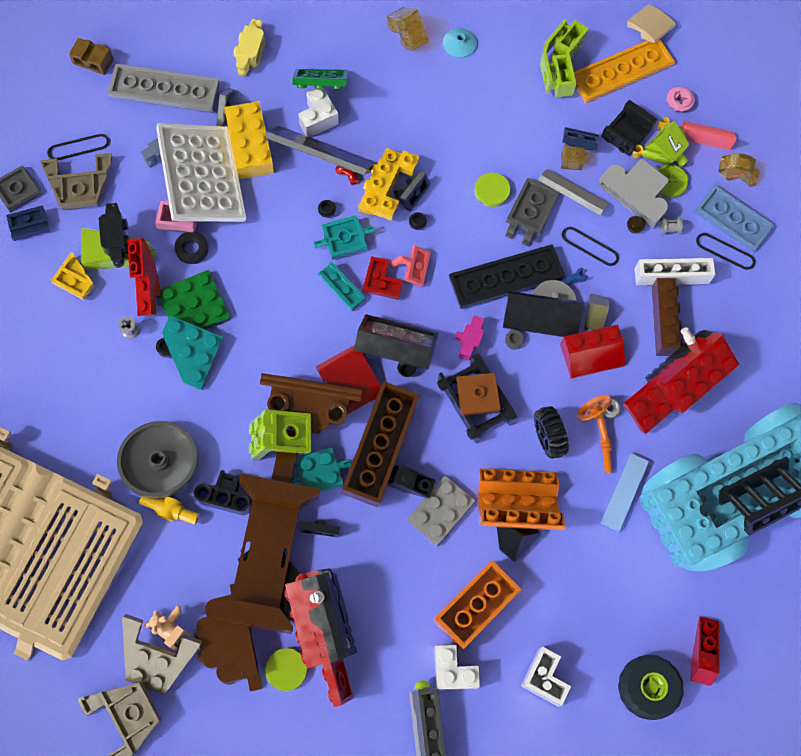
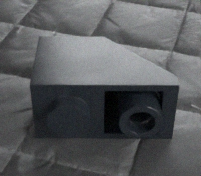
[387,464,436,499]

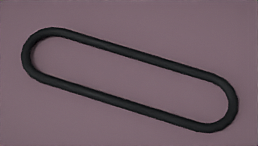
[47,134,109,160]
[561,227,619,266]
[696,233,755,270]

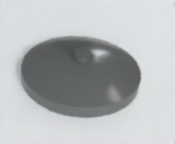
[117,421,198,499]

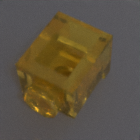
[561,144,588,171]

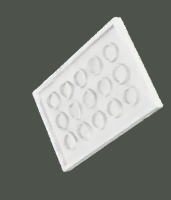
[156,123,246,222]

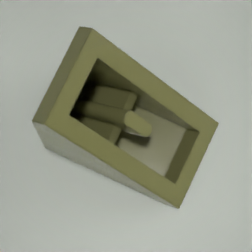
[584,294,609,330]

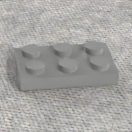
[406,476,475,547]

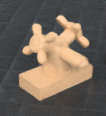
[144,605,193,652]

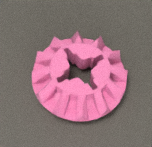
[666,87,695,113]

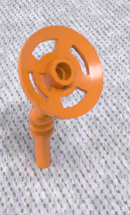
[576,395,613,474]

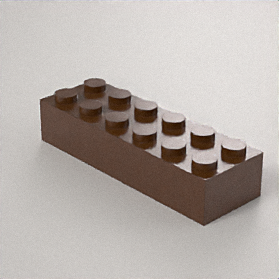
[340,381,420,507]

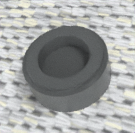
[505,330,524,350]

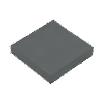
[0,165,42,213]

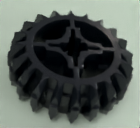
[533,406,569,459]

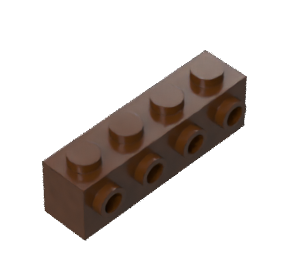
[652,278,683,356]

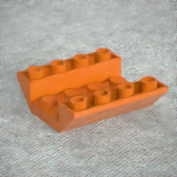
[478,468,565,531]

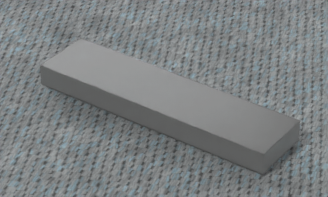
[538,169,608,215]

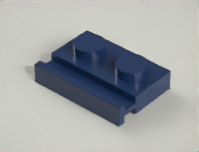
[562,127,599,151]
[6,205,50,241]

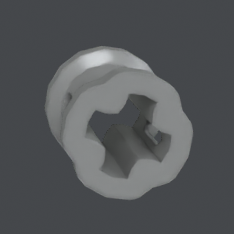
[660,218,683,234]
[118,316,139,339]

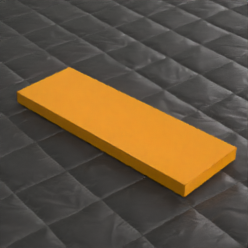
[574,39,675,103]

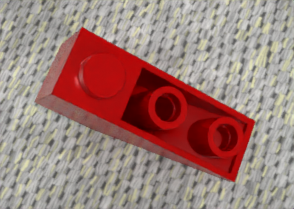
[690,616,720,686]

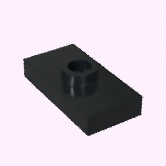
[299,520,340,538]

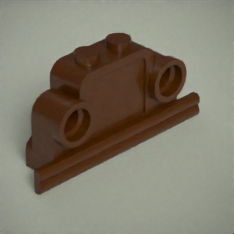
[260,373,362,434]
[194,584,262,692]

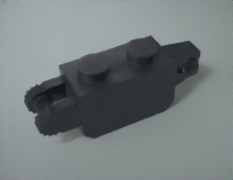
[98,203,130,268]

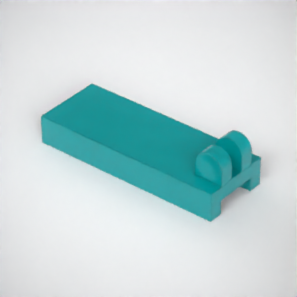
[317,261,365,311]

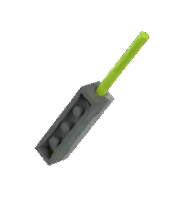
[409,680,446,756]

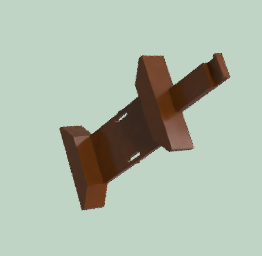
[208,429,321,635]

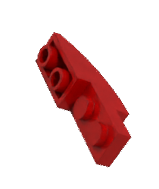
[127,238,161,316]

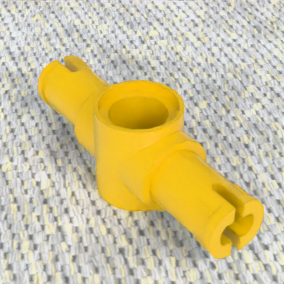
[139,496,200,525]

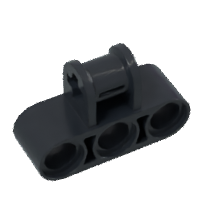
[194,470,252,515]

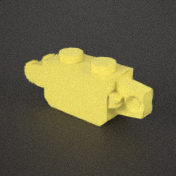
[234,19,265,77]

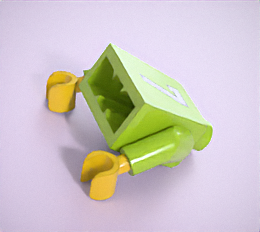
[632,117,689,167]

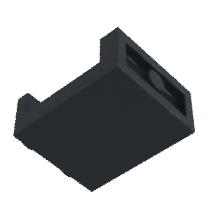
[601,99,657,156]

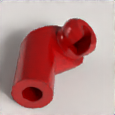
[335,166,359,185]

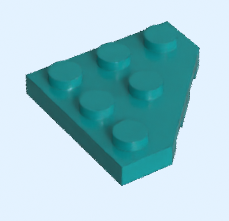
[162,315,223,390]

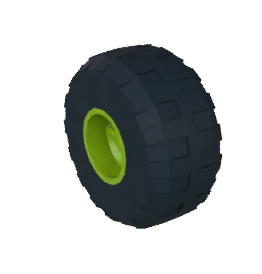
[618,655,684,720]

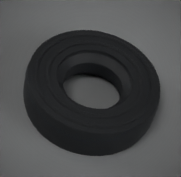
[174,231,208,264]

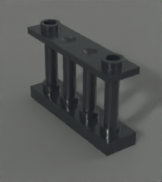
[437,353,518,444]
[719,456,801,536]

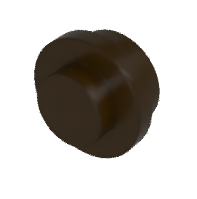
[627,216,645,234]

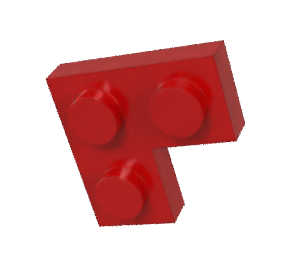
[362,256,403,300]

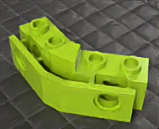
[540,19,589,97]

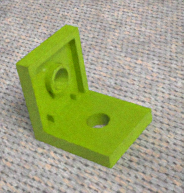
[248,410,311,461]

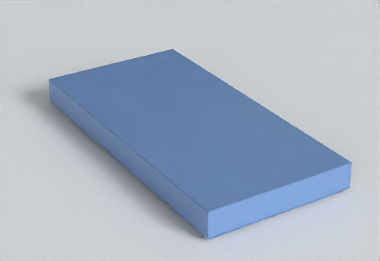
[694,184,775,253]

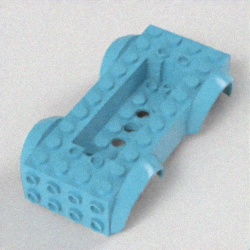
[640,403,801,571]

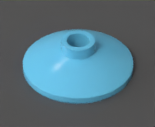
[443,28,477,58]

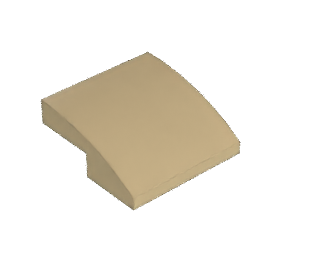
[627,4,676,43]

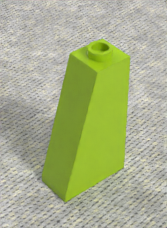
[81,228,156,270]

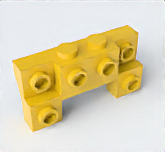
[358,148,420,221]

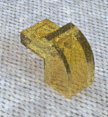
[718,153,760,187]

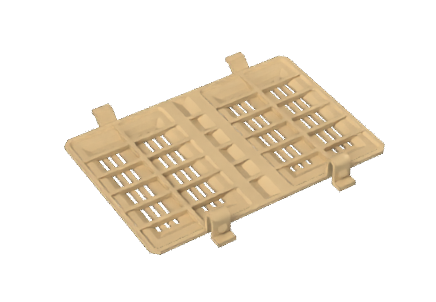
[0,427,144,661]

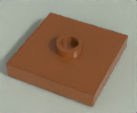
[456,373,501,416]

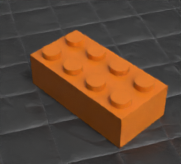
[433,560,522,651]

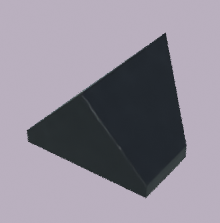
[497,527,541,562]

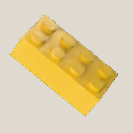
[224,101,274,180]

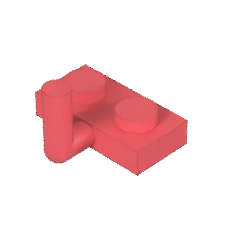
[390,245,431,287]

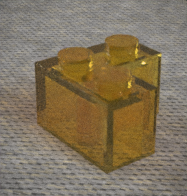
[386,7,430,51]

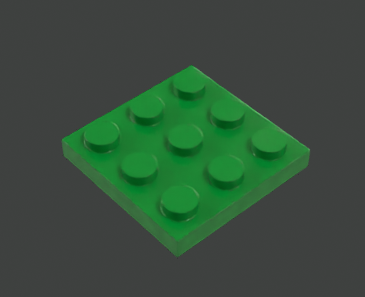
[292,69,348,89]
[159,270,231,330]

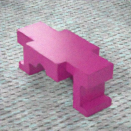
[454,315,484,361]

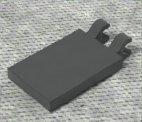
[505,177,560,246]

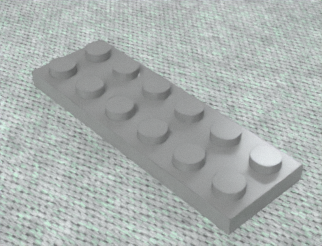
[107,64,220,113]

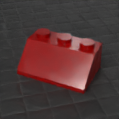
[560,324,625,379]

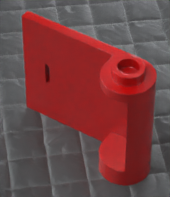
[316,345,381,414]

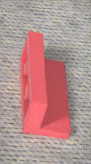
[681,121,737,150]

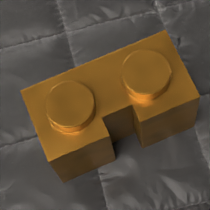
[69,37,113,75]

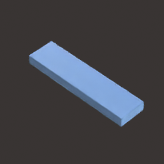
[600,453,649,532]

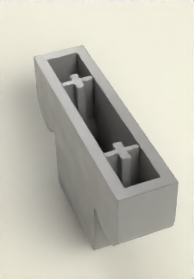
[598,159,669,229]

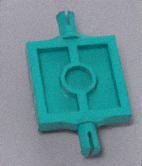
[313,215,375,260]
[291,447,351,492]

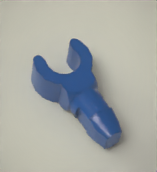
[563,268,588,285]

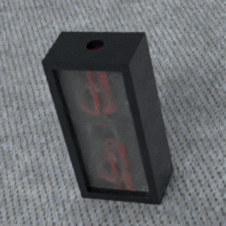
[354,314,439,370]

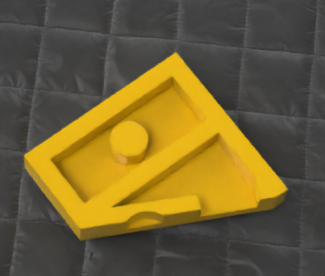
[51,252,95,300]

